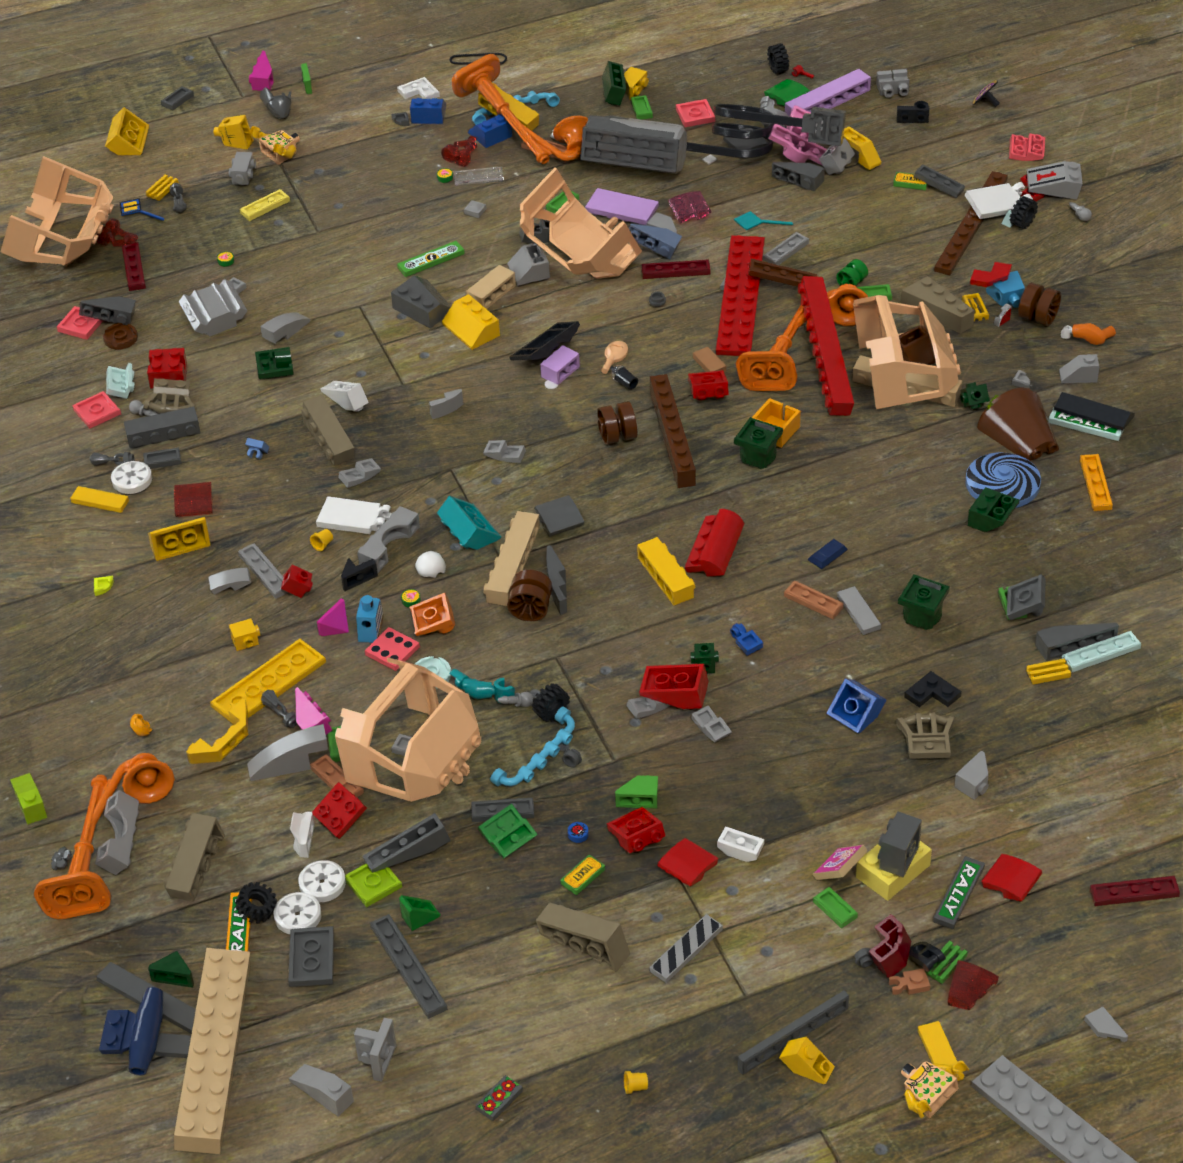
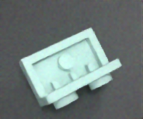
[106,363,135,399]

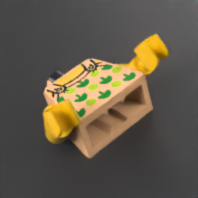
[249,126,300,165]
[901,1061,970,1119]

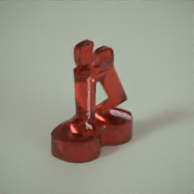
[441,136,477,167]
[97,218,139,247]

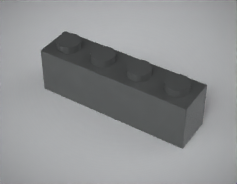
[124,407,200,449]

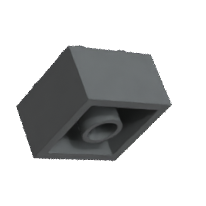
[878,811,922,877]

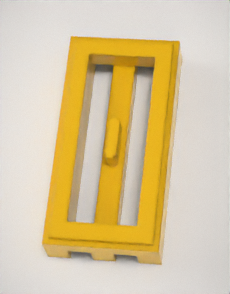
[146,174,179,201]
[962,293,989,321]
[1026,658,1071,685]

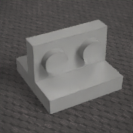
[354,1018,397,1082]

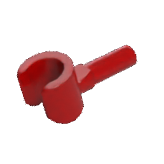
[792,65,814,79]

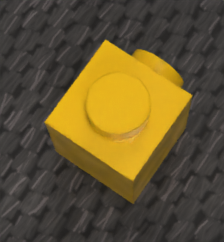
[229,618,261,651]

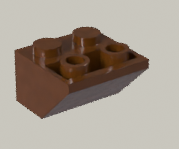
[899,325,936,365]

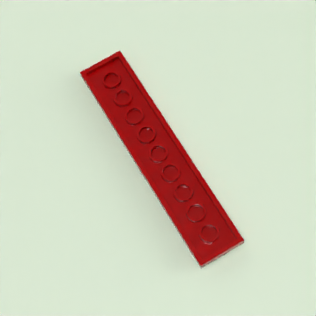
[716,235,765,356]

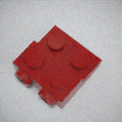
[688,370,729,400]
[607,807,666,853]

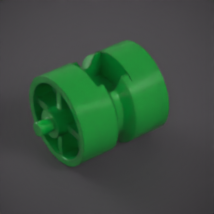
[836,259,868,286]

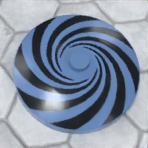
[966,452,1041,508]

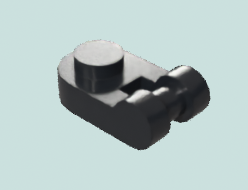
[909,941,946,972]

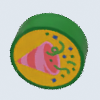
[437,168,453,183]
[217,251,234,267]
[401,589,421,607]

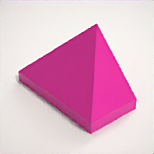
[317,598,349,636]

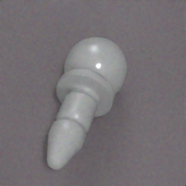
[1069,202,1092,221]
[129,400,157,416]
[497,692,533,707]

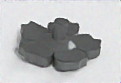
[51,846,72,871]

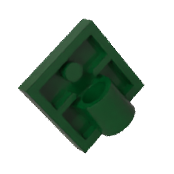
[255,347,294,379]

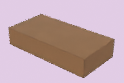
[693,347,726,372]

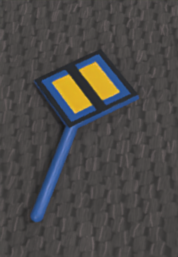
[119,198,164,221]

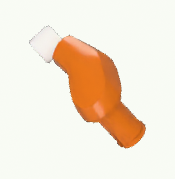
[1061,323,1116,345]

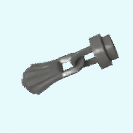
[170,183,187,213]
[90,452,135,466]
[261,690,297,728]

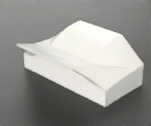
[290,812,315,858]
[717,826,764,862]

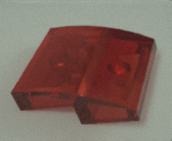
[174,482,213,517]

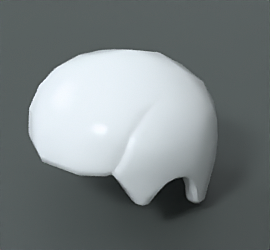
[415,551,446,578]

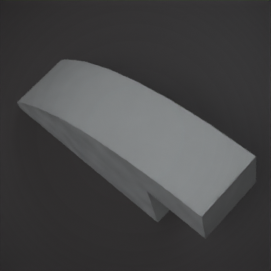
[247,724,328,781]

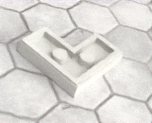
[397,77,440,99]

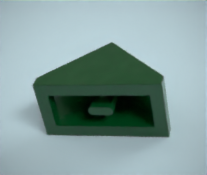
[148,951,194,988]

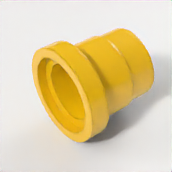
[310,529,333,551]
[624,1071,648,1094]

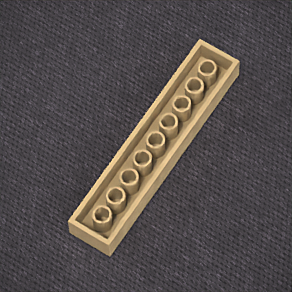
[174,948,250,1154]

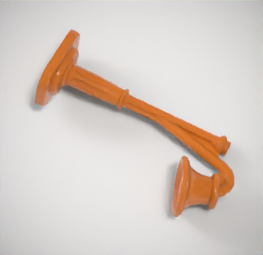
[452,54,588,164]
[736,284,868,391]
[34,753,175,919]

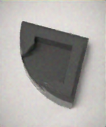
[391,112,409,126]

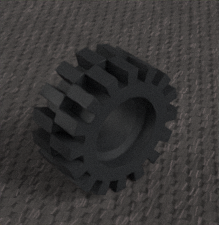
[767,43,790,74]
[1009,196,1038,229]
[532,683,570,722]
[235,882,277,923]

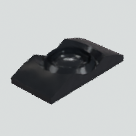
[509,321,580,361]

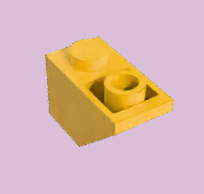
[624,67,649,100]
[779,1037,835,1084]

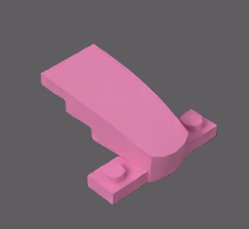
[768,105,827,166]

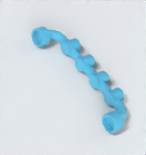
[472,91,560,125]
[490,706,575,786]

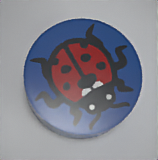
[568,822,589,843]

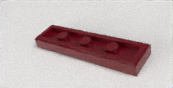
[122,243,146,291]
[642,259,711,279]
[1090,876,1180,906]

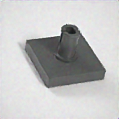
[1007,574,1046,620]

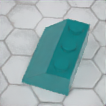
[437,495,502,550]

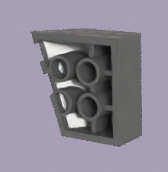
[391,275,451,328]

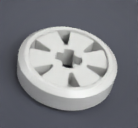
[111,461,152,494]
[298,860,346,902]
[273,892,321,934]

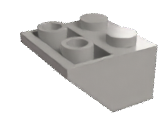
[507,243,550,286]

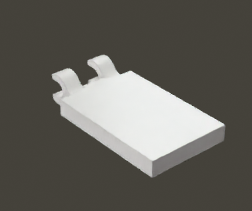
[965,182,1033,219]
[316,497,392,534]

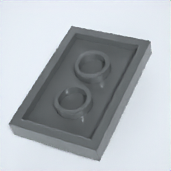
[288,926,334,987]

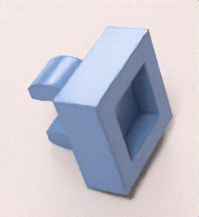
[245,438,269,460]

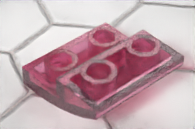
[668,191,711,224]

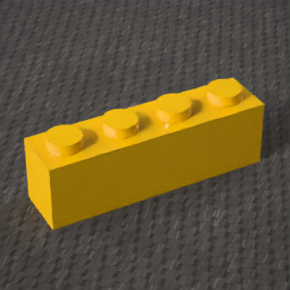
[478,85,539,131]
[637,537,695,606]

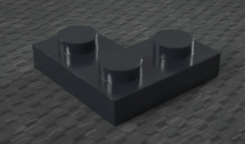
[904,671,962,708]

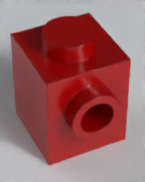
[281,564,313,598]

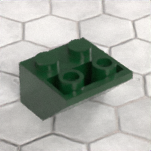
[967,487,1020,532]

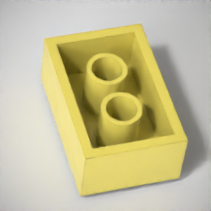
[856,841,932,901]

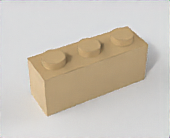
[466,265,516,309]

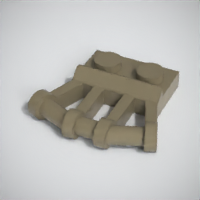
[143,378,196,414]
[896,712,955,759]

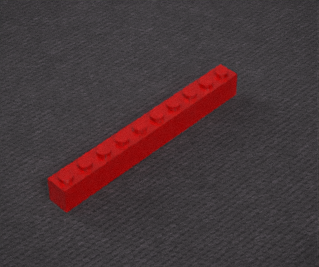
[798,276,854,416]

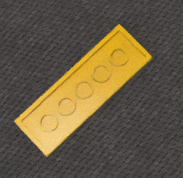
[210,639,326,725]

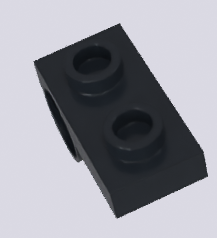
[896,101,930,123]

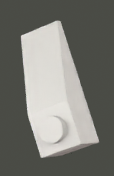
[321,381,369,412]

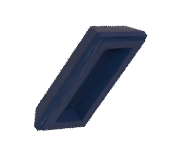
[808,539,848,569]

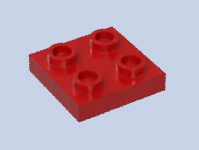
[312,782,367,839]

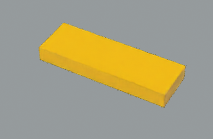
[70,486,129,513]
[918,1021,963,1081]

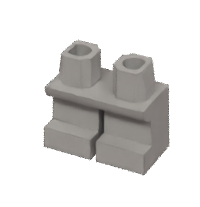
[876,69,909,98]

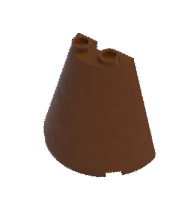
[977,387,1059,461]

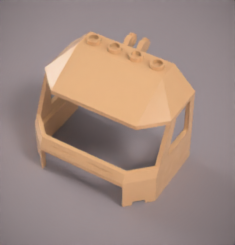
[1,156,114,266]
[520,168,642,279]
[853,295,961,409]
[335,658,481,802]

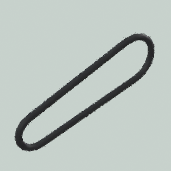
[449,53,507,65]

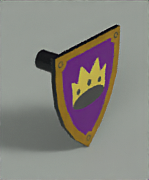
[973,80,1000,107]

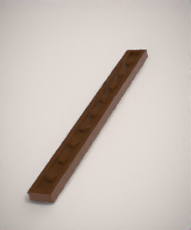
[934,171,1008,276]

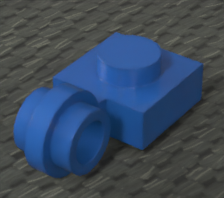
[730,623,763,656]

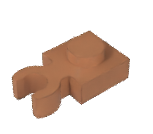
[889,968,930,995]

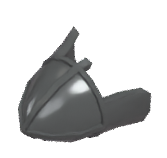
[260,87,292,119]

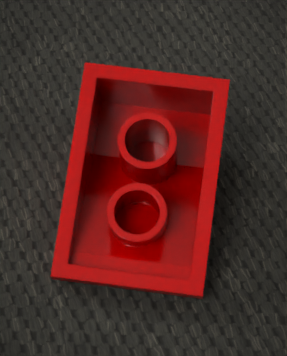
[639,664,709,709]

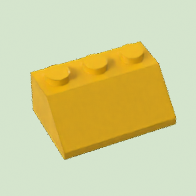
[105,107,149,155]
[442,294,500,350]
[148,517,211,561]

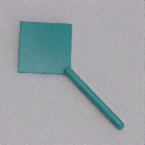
[734,211,793,231]

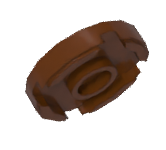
[103,323,138,350]

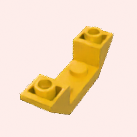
[843,127,882,170]
[186,698,248,764]

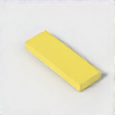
[240,189,290,221]

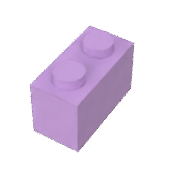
[540,346,580,385]

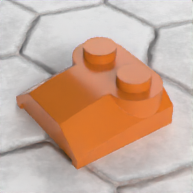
[409,593,455,636]

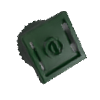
[734,417,783,469]
[898,574,950,630]

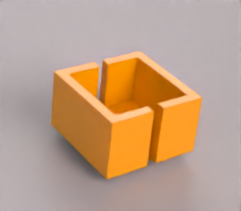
[752,398,801,448]

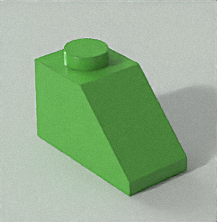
[615,775,658,809]

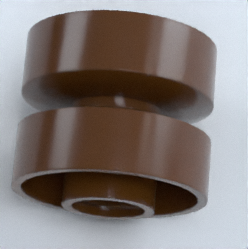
[1018,282,1061,326]
[597,401,638,445]
[507,570,552,621]

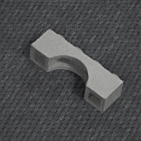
[357,506,420,573]
[95,790,139,875]

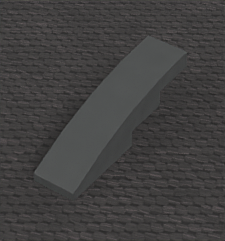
[546,545,567,615]

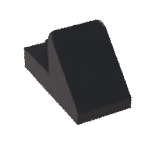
[341,558,378,591]

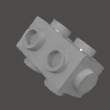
[229,152,256,185]

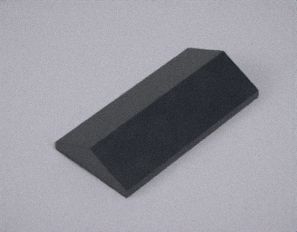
[1054,392,1135,430]

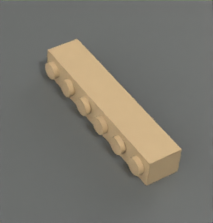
[852,355,962,407]
[483,511,540,606]

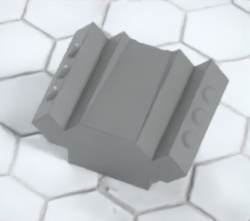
[179,279,247,337]

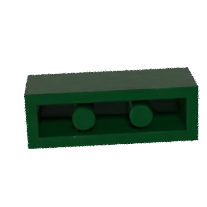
[602,61,626,105]

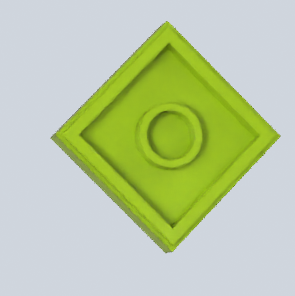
[345,863,402,908]

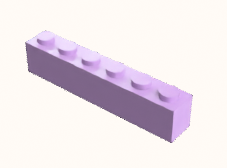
[785,69,871,117]

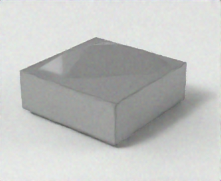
[464,200,487,218]

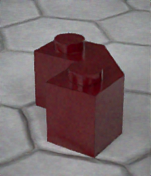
[869,914,912,978]

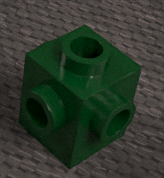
[960,382,990,409]
[690,643,719,674]

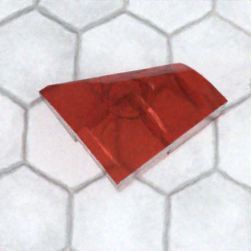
[948,960,999,1010]

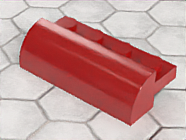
[685,509,744,577]

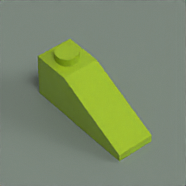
[10,773,47,825]

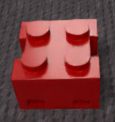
[147,348,187,389]

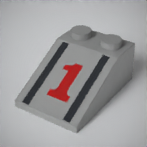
[1027,161,1083,200]

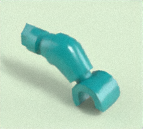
[449,669,515,703]

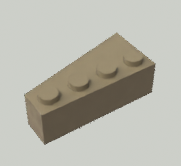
[901,276,975,334]
[301,394,354,466]
[165,813,225,902]
[536,903,630,972]

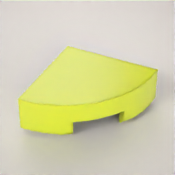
[94,576,114,596]

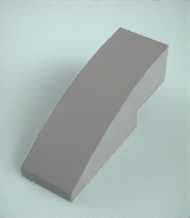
[260,312,310,343]

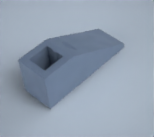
[629,223,682,259]

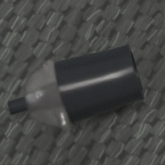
[610,365,639,390]

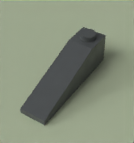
[1035,623,1119,661]
[363,813,451,873]

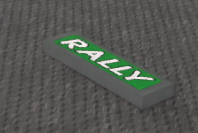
[933,856,985,929]

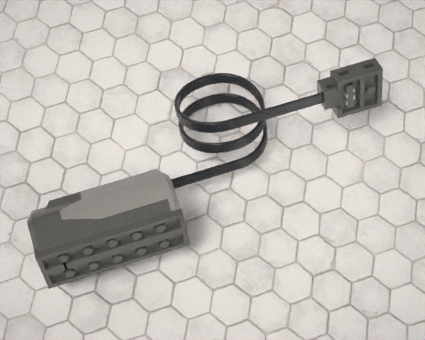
[581,104,846,174]

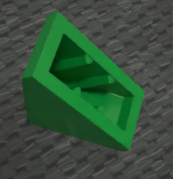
[399,895,441,931]

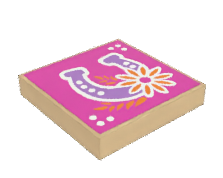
[813,845,868,880]

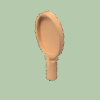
[601,341,628,374]

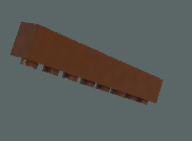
[650,374,696,488]

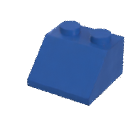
[410,98,446,124]
[468,114,512,148]
[826,678,886,733]

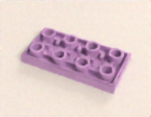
[585,188,659,225]

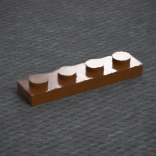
[748,259,817,287]

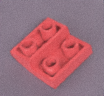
[1009,133,1045,161]

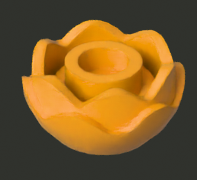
[130,714,152,736]

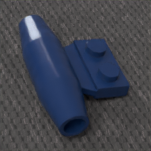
[99,987,163,1076]

